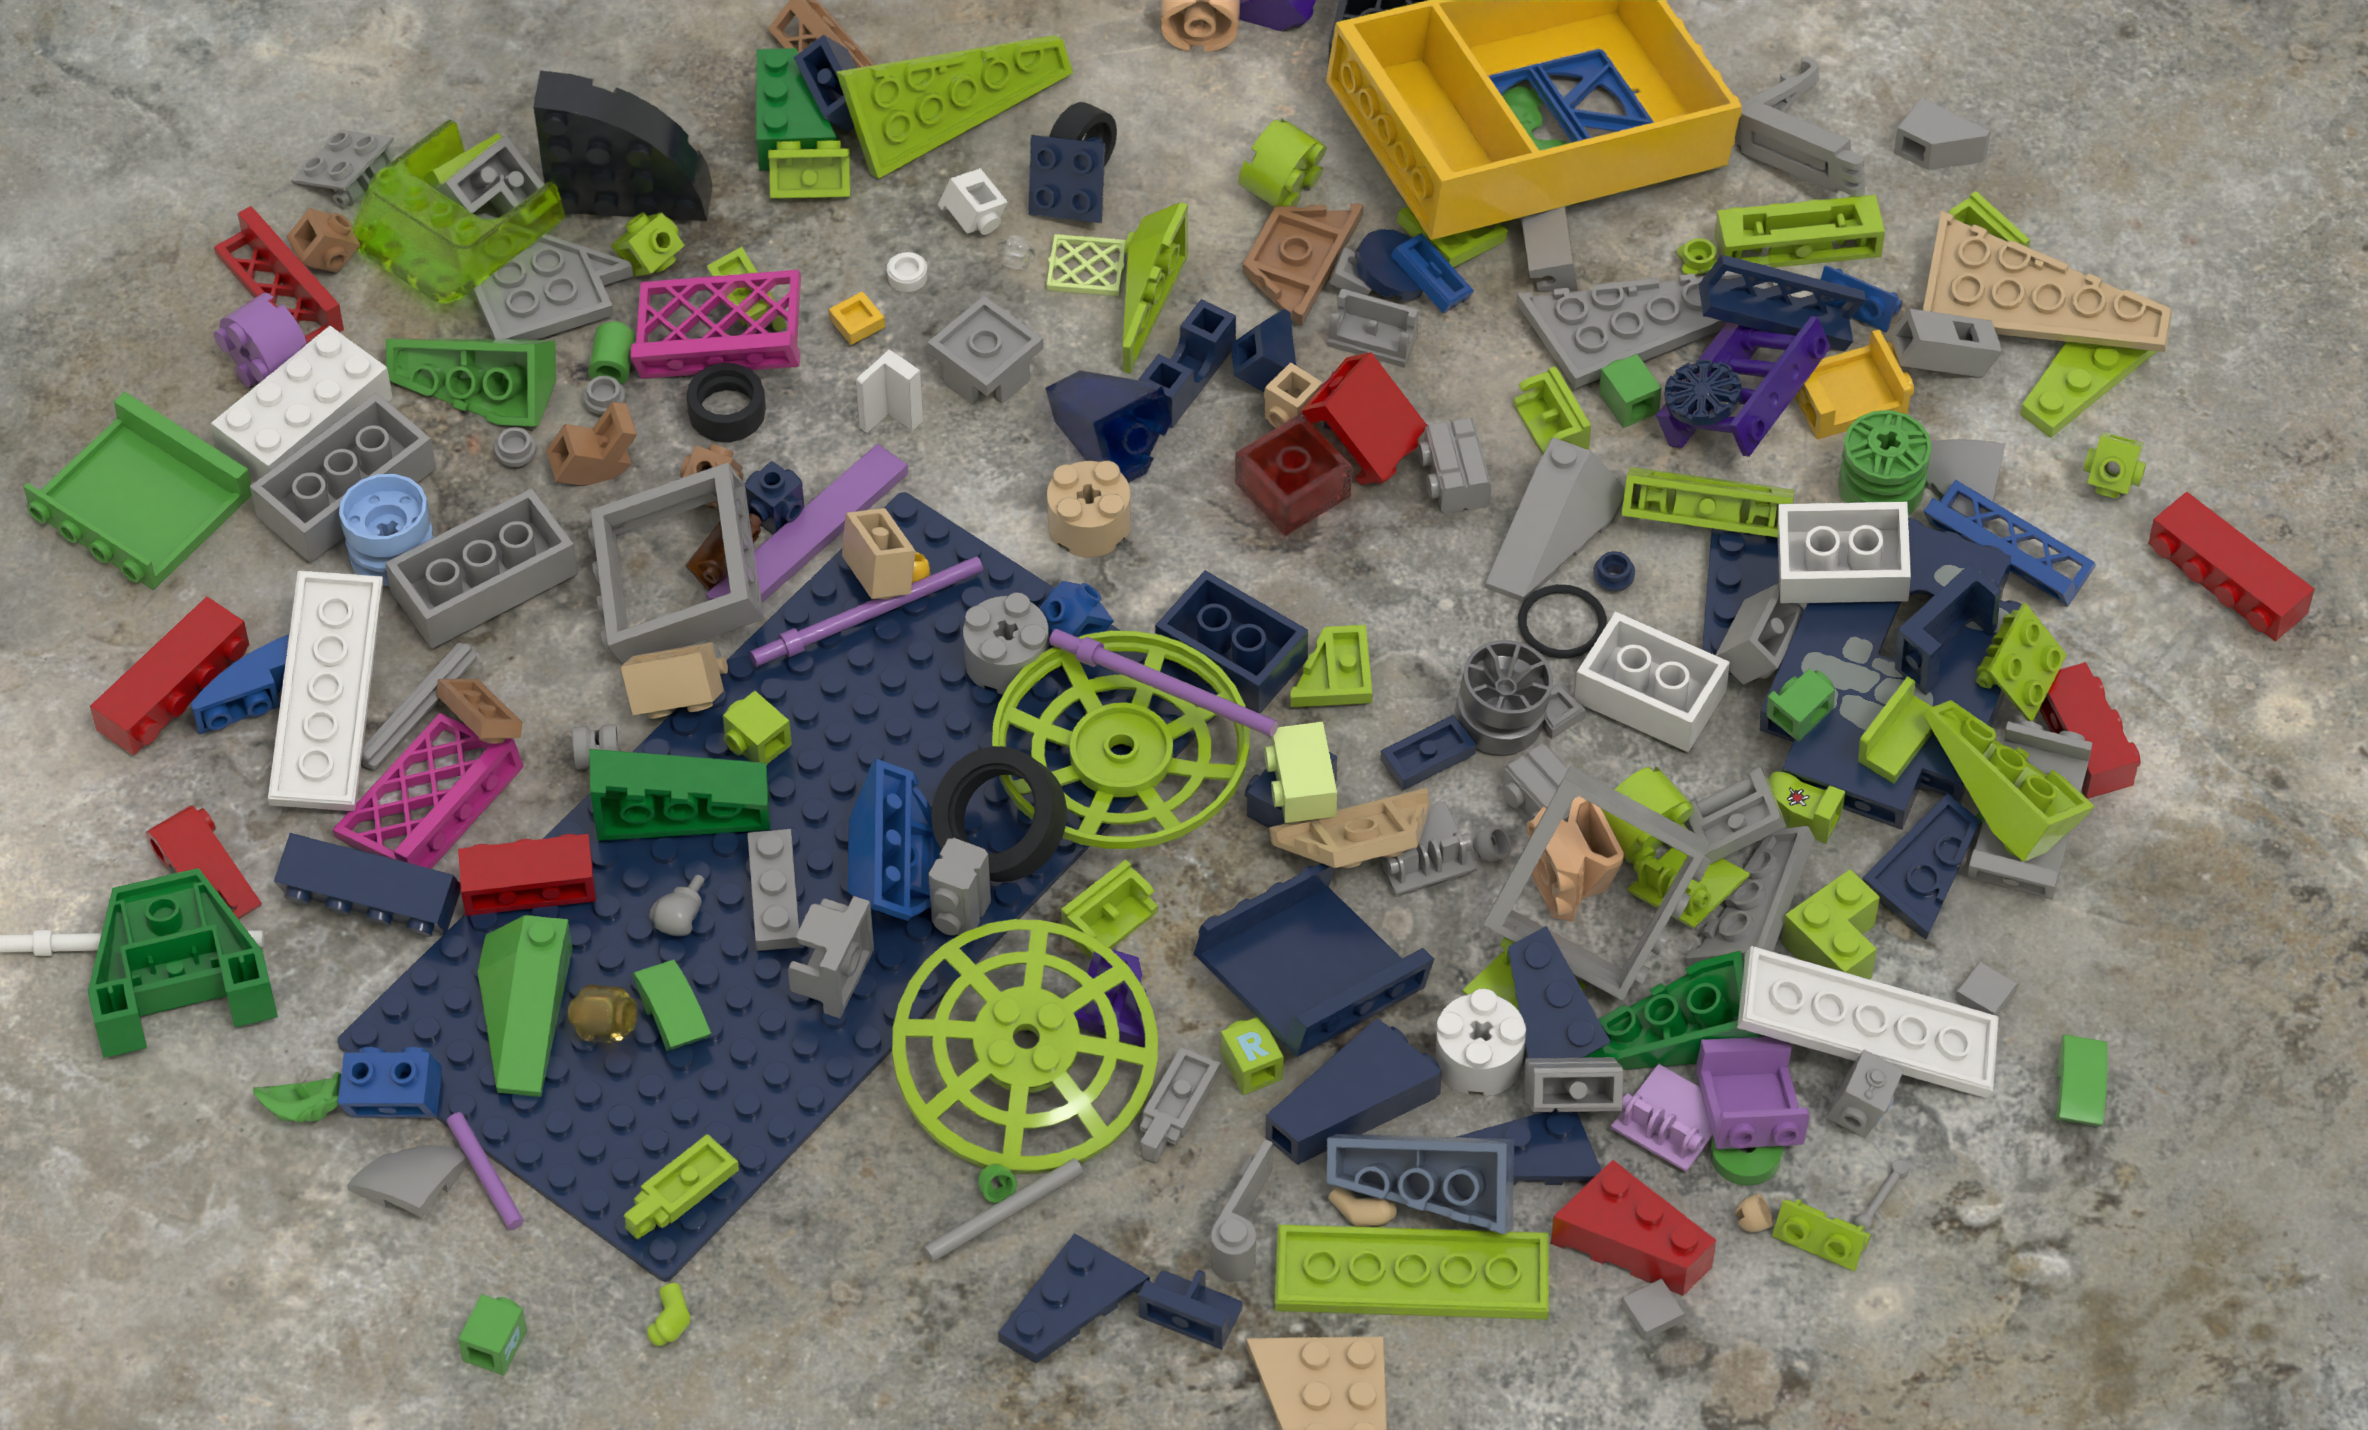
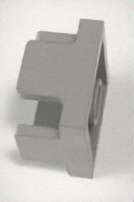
[927,296,1044,404]
[788,896,874,1018]

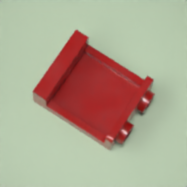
[1301,352,1427,485]

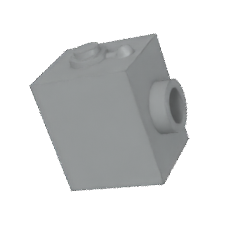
[1826,1050,1904,1138]

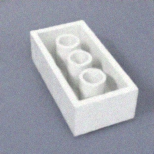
[211,326,393,482]

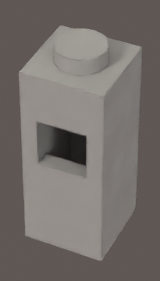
[1889,308,2003,378]

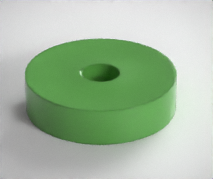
[1710,1137,1783,1185]

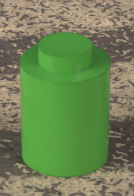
[588,321,636,385]

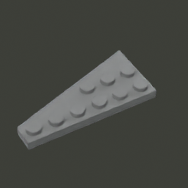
[1516,265,1778,389]

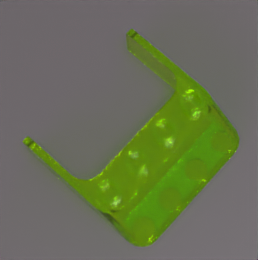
[352,119,565,303]

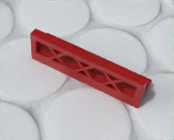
[214,206,344,349]

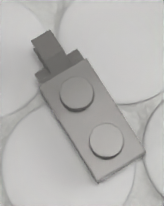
[1140,1046,1221,1163]

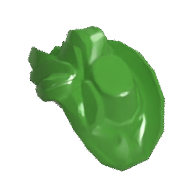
[253,1072,341,1123]

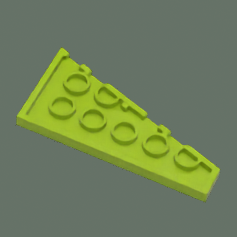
[836,35,1073,179]

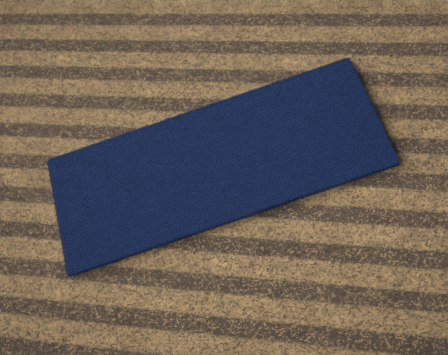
[338,492,1218,1282]

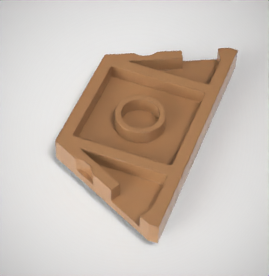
[1243,203,1363,325]

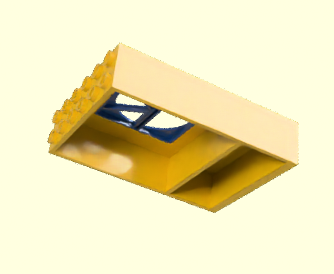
[1326,0,1742,240]

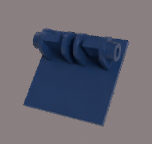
[1028,135,1105,223]

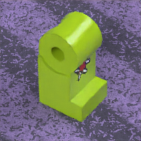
[1769,772,1845,844]

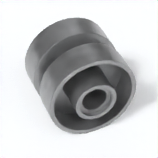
[1454,640,1553,755]

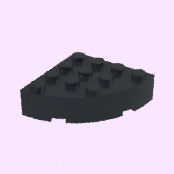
[533,70,713,221]

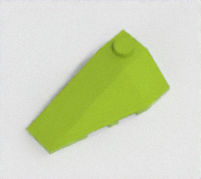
[1122,202,1188,374]
[1924,700,2095,862]

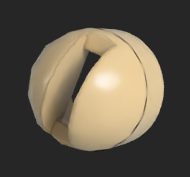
[1735,1193,1773,1232]

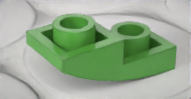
[632,960,711,1051]
[2055,1034,2108,1127]

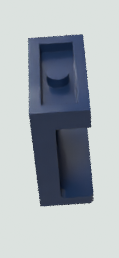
[1894,564,2001,695]

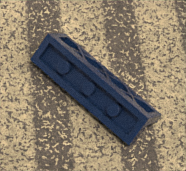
[1698,255,1866,351]

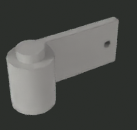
[1211,1139,1273,1282]

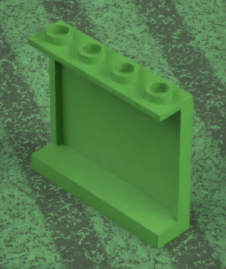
[23,391,252,590]

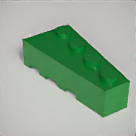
[589,749,770,841]

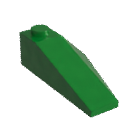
[1585,950,1764,1070]

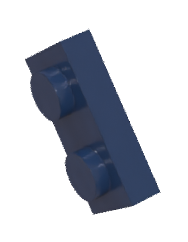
[1380,715,1476,790]

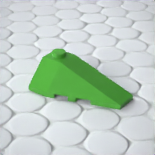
[386,338,556,426]
[478,915,573,1097]

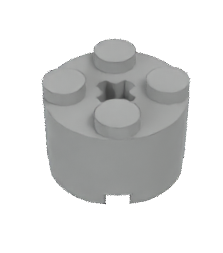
[963,593,1049,694]

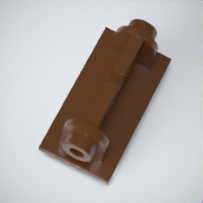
[685,513,762,591]

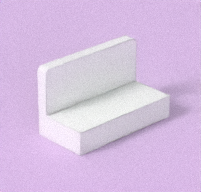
[856,349,923,433]

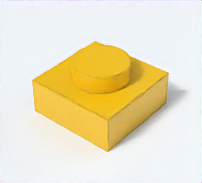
[828,291,885,345]

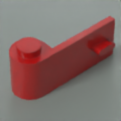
[145,805,262,919]

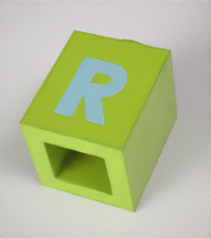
[1221,1017,1284,1096]

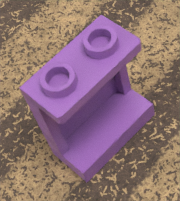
[1695,1037,1810,1149]

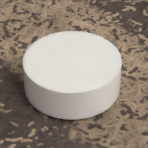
[887,252,928,292]

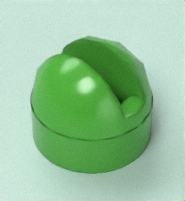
[978,1163,1017,1203]

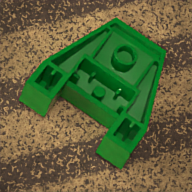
[88,868,278,1058]

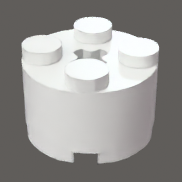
[1435,989,1526,1096]

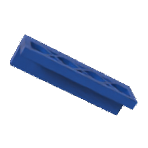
[1924,479,2096,607]

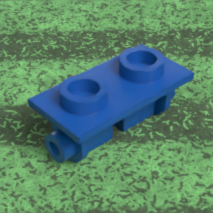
[1820,265,1903,332]

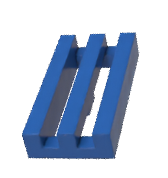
[1390,233,1474,314]

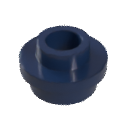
[1593,551,1635,591]

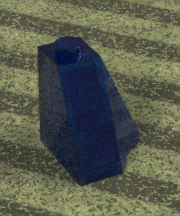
[1045,370,1172,483]

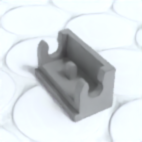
[1522,206,1578,292]
[1327,288,1419,368]

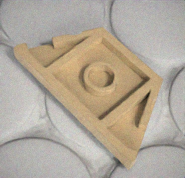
[1269,788,1431,868]

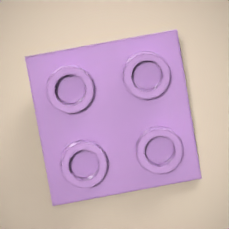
[1611,1064,1713,1172]

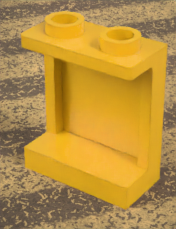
[1794,329,1914,440]

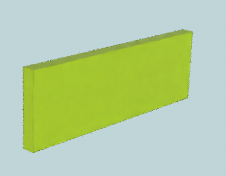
[1275,1224,1549,1320]

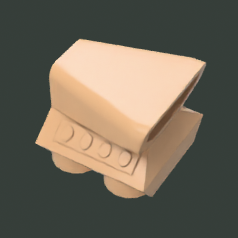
[1527,796,1624,922]

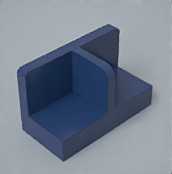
[1138,1270,1243,1350]

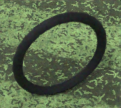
[1518,584,1607,658]

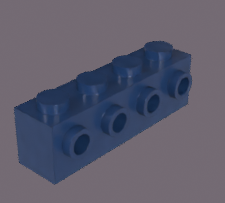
[274,833,461,937]

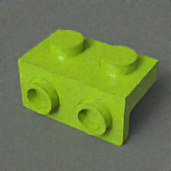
[768,141,851,198]

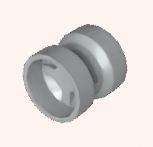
[573,724,619,770]

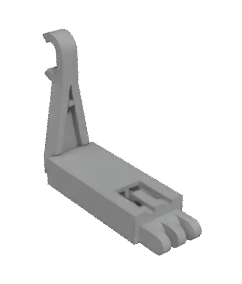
[1735,57,1865,197]

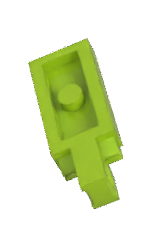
[624,1134,739,1240]

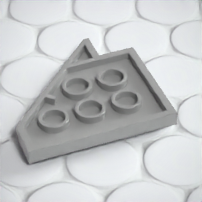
[446,214,633,340]

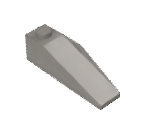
[1485,437,1625,602]

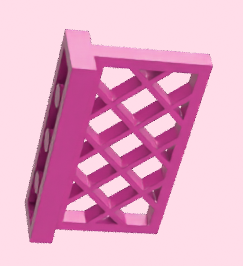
[630,270,801,379]
[332,713,524,869]

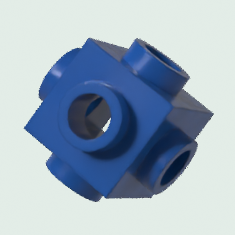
[1039,581,1114,637]

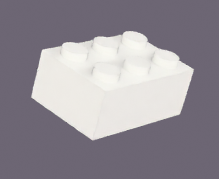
[1777,502,1911,603]
[1574,611,1730,752]

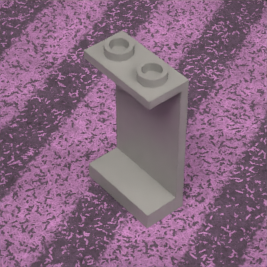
[1968,720,2093,900]

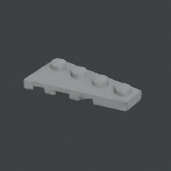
[1685,826,1815,966]

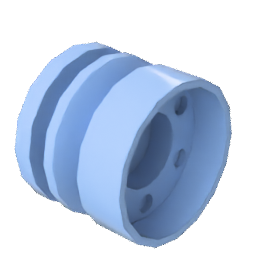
[339,474,434,586]

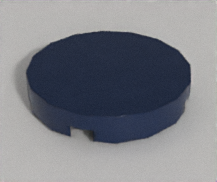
[1355,229,1423,301]

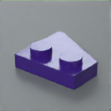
[1074,949,1147,1048]

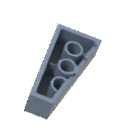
[1327,1134,1514,1234]

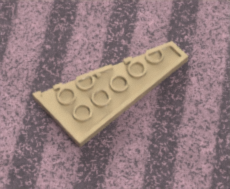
[1923,210,2172,352]
[1246,1337,1387,1430]

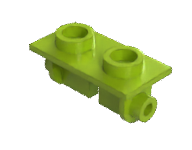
[1772,1199,1871,1271]

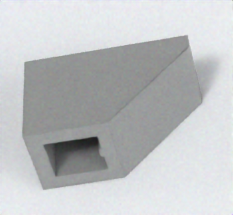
[1894,97,1991,170]

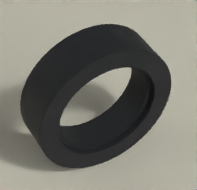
[932,746,1067,882]

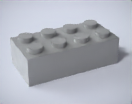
[250,392,436,563]
[385,488,578,649]

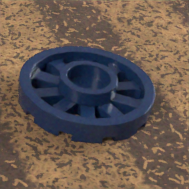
[1664,360,1742,425]

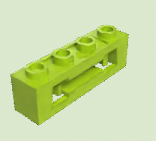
[1715,194,1885,268]
[1621,467,1795,538]

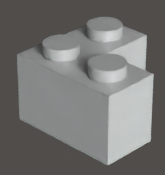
[433,135,556,226]

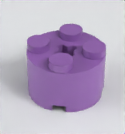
[214,293,307,388]

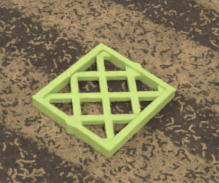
[1046,234,1126,296]

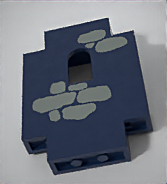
[1760,518,2034,830]

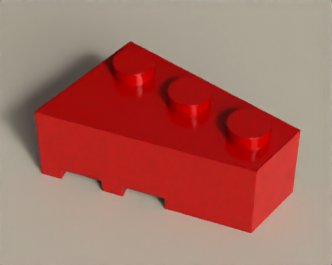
[1551,1160,1716,1296]

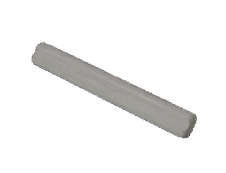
[361,643,477,770]

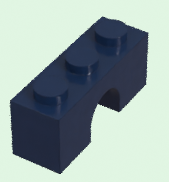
[1137,299,1236,428]

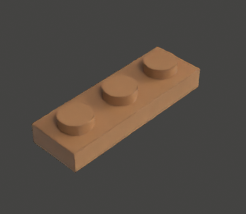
[436,679,523,743]

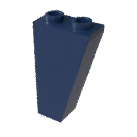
[1265,1018,1442,1165]

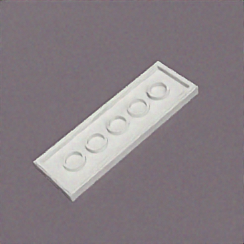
[268,571,383,811]
[1737,946,1999,1098]

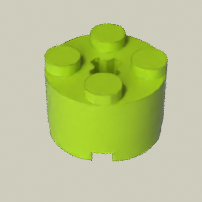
[1238,118,1327,207]
[1601,766,1694,866]

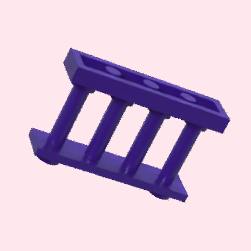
[1656,316,1831,457]

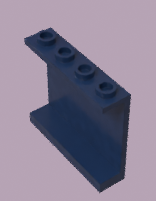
[1194,863,1434,1057]

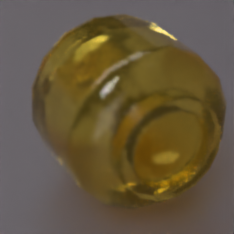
[568,984,638,1043]

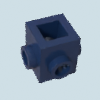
[745,461,804,535]

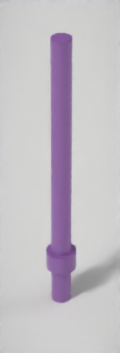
[749,556,983,667]
[1049,629,1278,737]

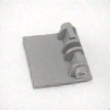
[292,130,395,207]
[1378,801,1477,896]

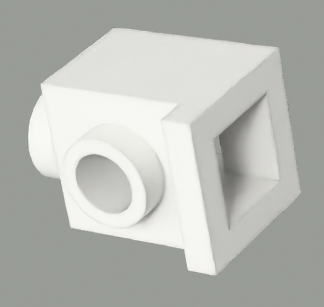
[938,168,1008,235]

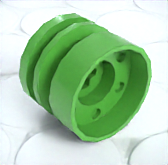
[1838,410,1932,516]

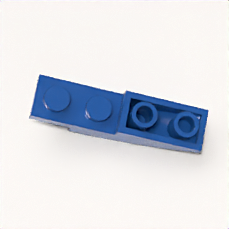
[191,635,289,735]

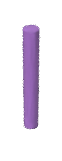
[446,1112,524,1230]

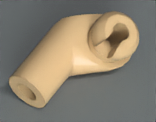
[1328,1186,1397,1227]

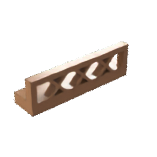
[768,0,875,68]

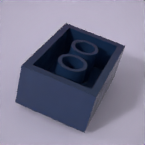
[1155,570,1308,713]

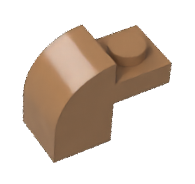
[546,401,637,486]

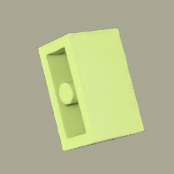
[1264,722,1337,823]

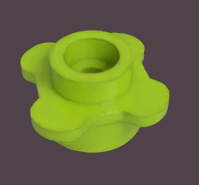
[1677,238,1717,277]

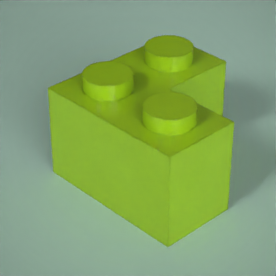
[1781,869,1880,979]

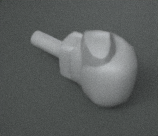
[650,875,704,936]

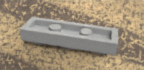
[748,829,800,951]

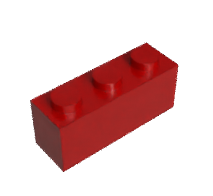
[2039,662,2141,799]
[458,834,596,916]

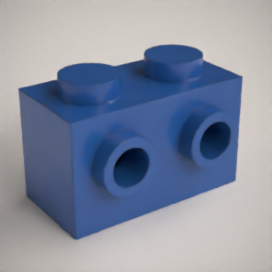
[338,1047,442,1118]

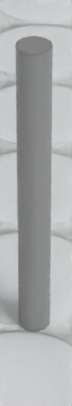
[923,1158,1083,1263]

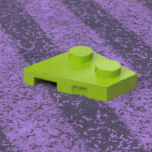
[1290,625,1373,707]

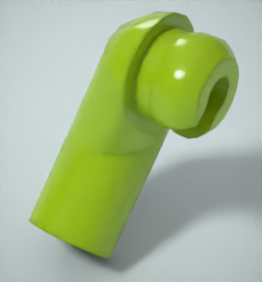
[647,1283,691,1347]

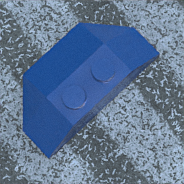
[847,759,941,921]

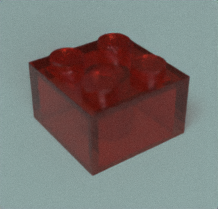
[1235,413,1352,536]

